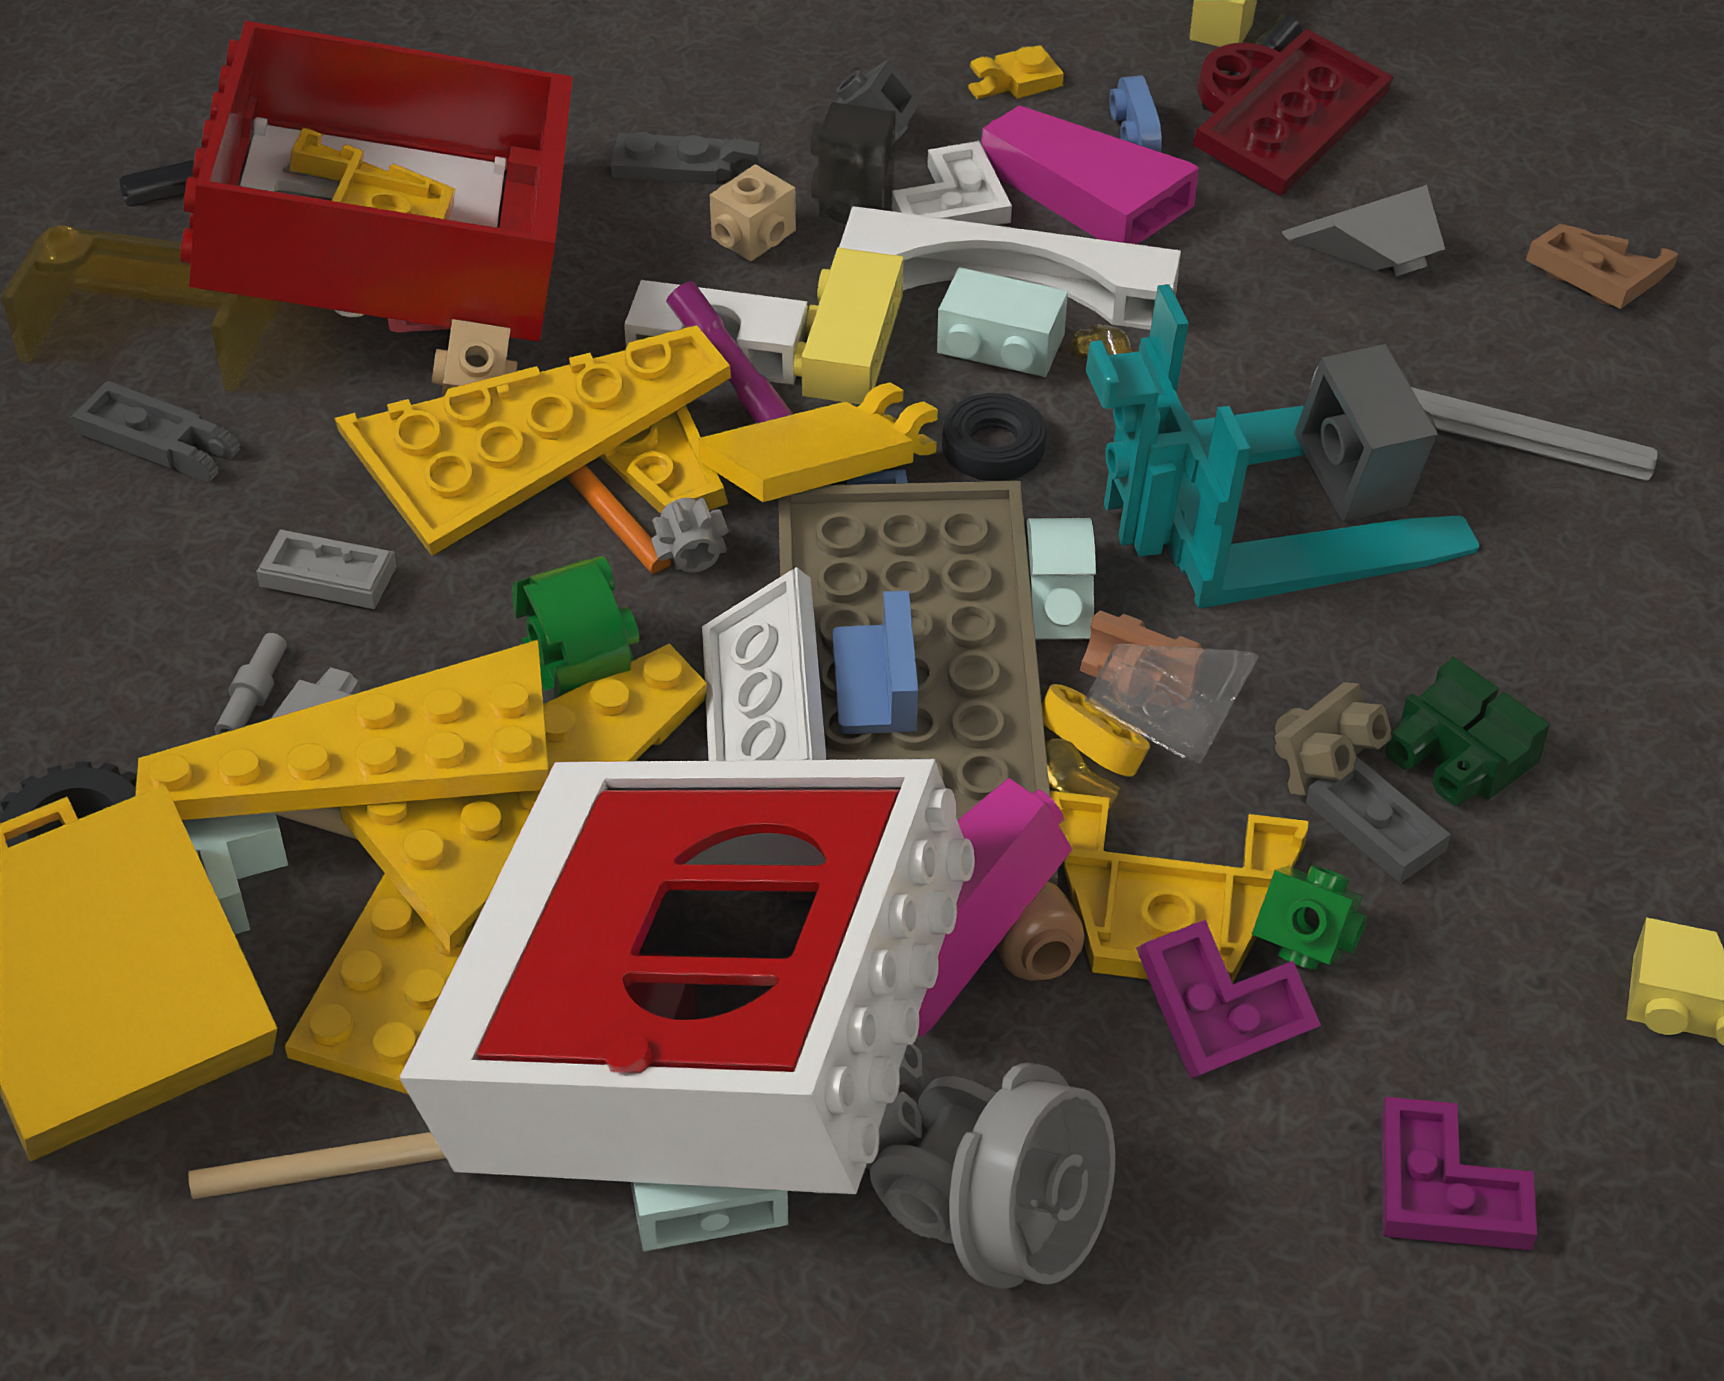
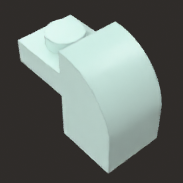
[1025,518,1096,640]
[182,812,288,934]

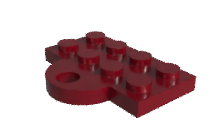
[1193,28,1394,196]

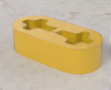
[1041,684,1150,777]

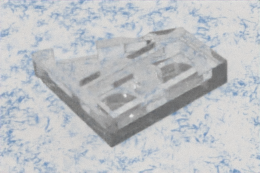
[1084,644,1259,764]

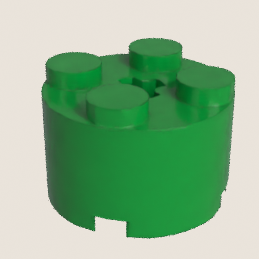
[512,556,639,699]

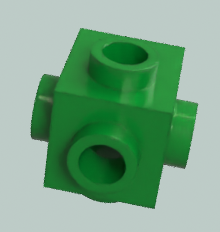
[1252,865,1367,970]

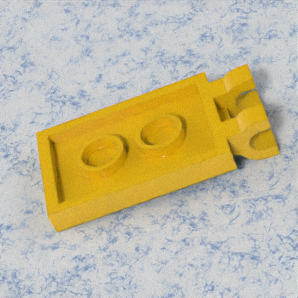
[698,382,938,502]

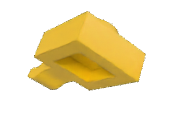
[968,45,1064,99]

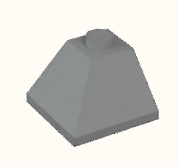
[1282,185,1445,276]

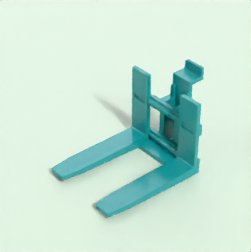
[1086,284,1480,609]

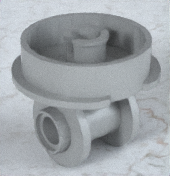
[870,1063,1115,1288]

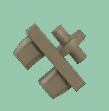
[1275,682,1391,796]

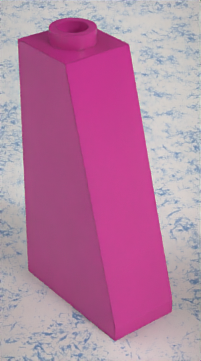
[981,105,1199,245]
[918,778,1073,1037]

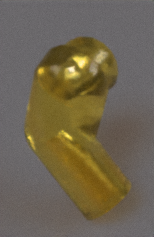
[1073,324,1133,360]
[1045,738,1120,811]

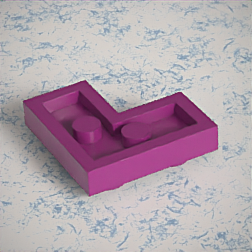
[1136,919,1321,1079]
[1381,1097,1537,1250]

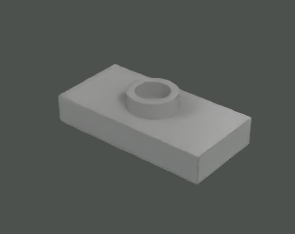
[256,529,397,609]

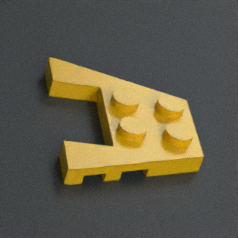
[290,128,455,220]
[1050,791,1308,984]

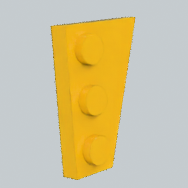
[599,405,728,514]

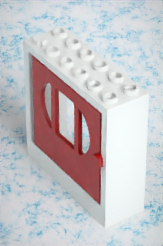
[399,759,974,1194]

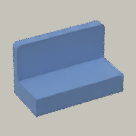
[832,591,918,734]

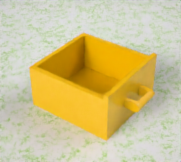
[0,784,277,1162]

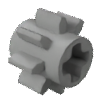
[651,498,729,573]

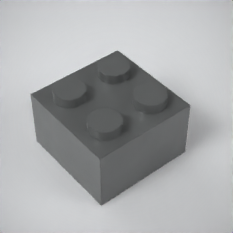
[1294,344,1438,522]

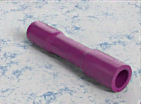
[666,281,793,423]

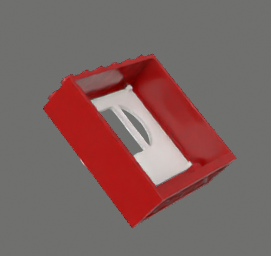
[180,20,573,342]

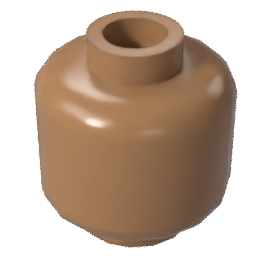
[994,881,1085,981]

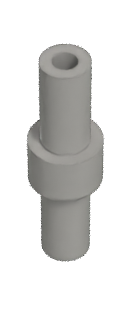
[215,633,287,735]

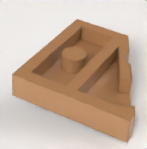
[1526,224,1679,309]

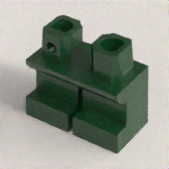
[1385,656,1550,806]

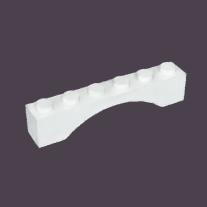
[839,206,1181,330]

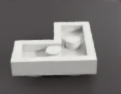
[892,141,1012,225]

